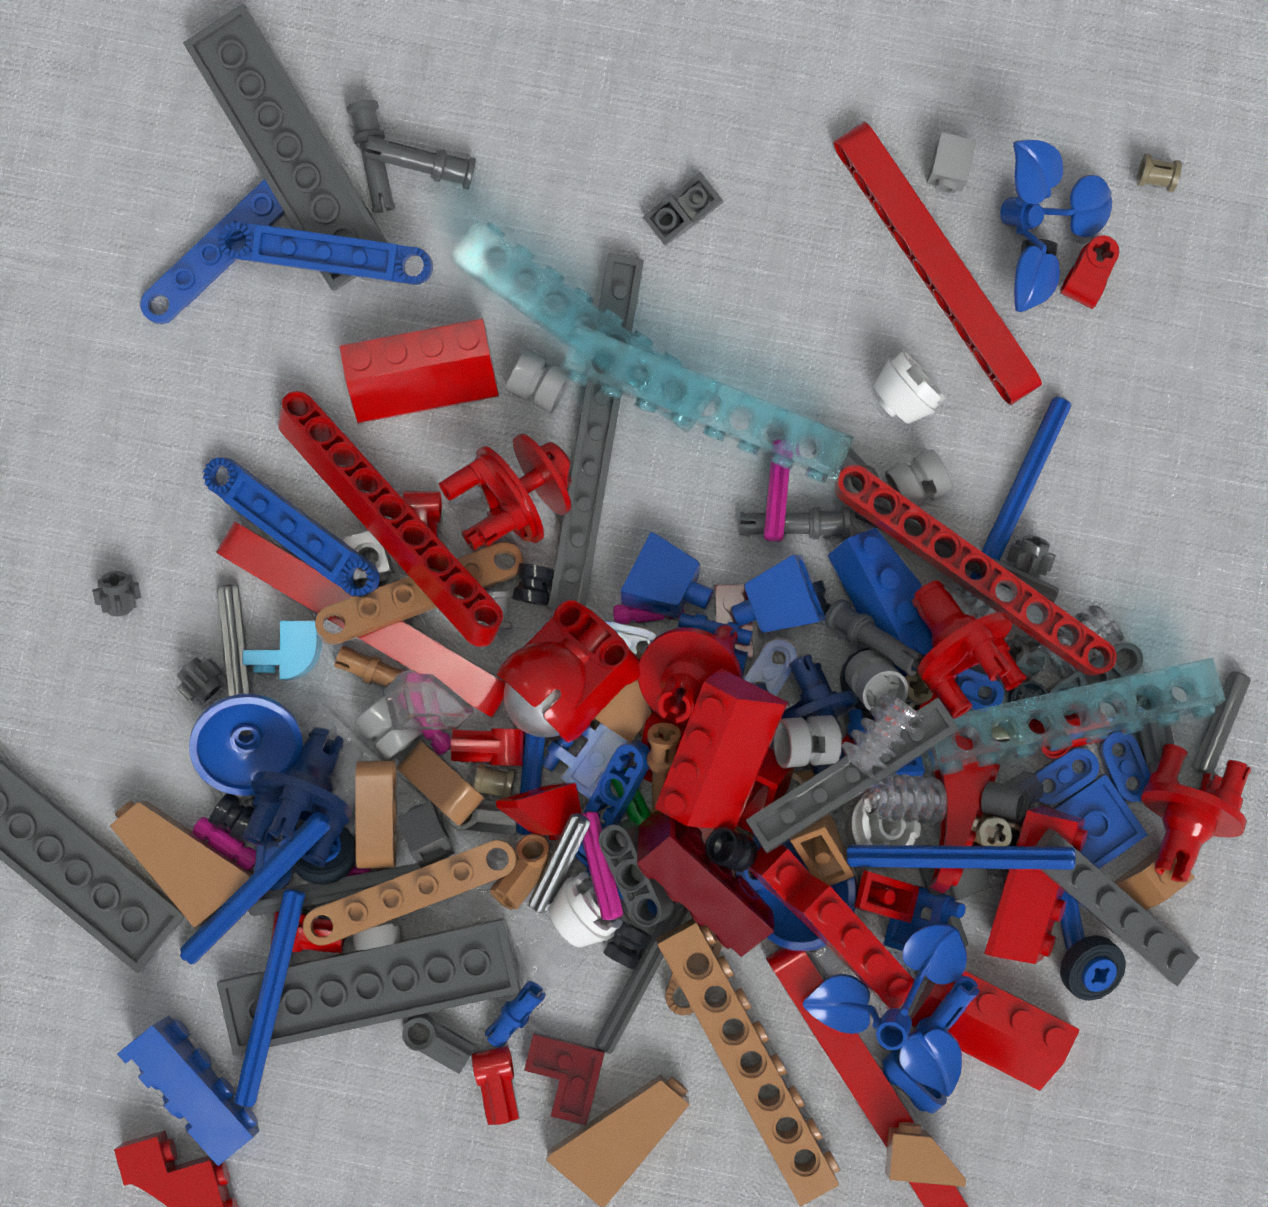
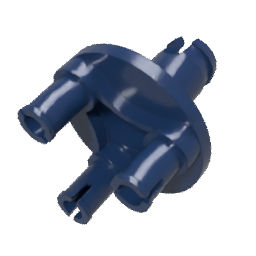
[756,654,858,776]
[242,727,353,867]

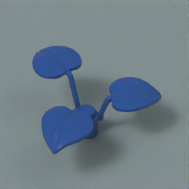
[1000,140,1112,312]
[803,924,967,1097]

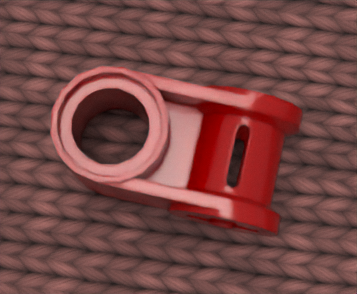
[1060,235,1120,309]

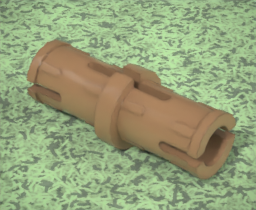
[334,646,410,695]

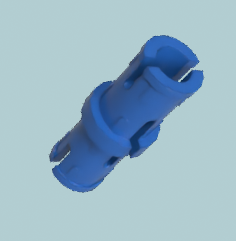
[485,981,546,1048]

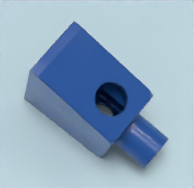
[621,532,714,618]
[732,554,826,633]

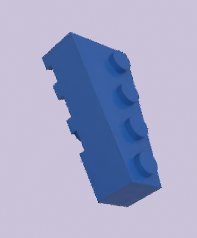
[828,527,933,677]
[117,1016,260,1166]

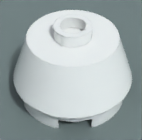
[874,352,946,424]
[846,790,921,845]
[549,872,623,947]

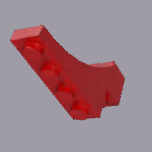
[915,692,1000,894]
[749,845,914,1009]
[114,1130,238,1207]

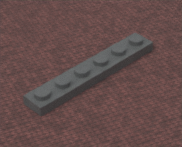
[746,698,959,853]
[1034,828,1200,986]

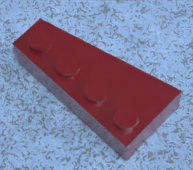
[637,810,774,957]

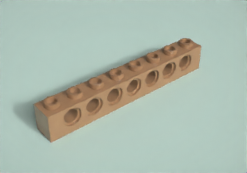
[656,918,841,1207]

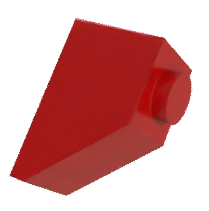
[495,783,582,840]
[854,870,920,923]

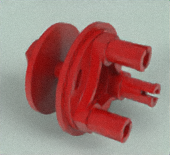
[439,433,572,551]

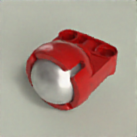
[497,600,641,743]

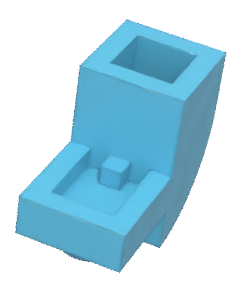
[243,621,322,681]

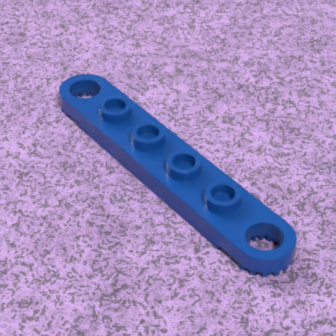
[140,179,285,325]
[218,222,433,285]
[203,458,380,596]

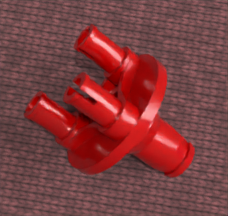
[912,580,1027,719]
[638,625,742,727]
[1141,744,1251,883]

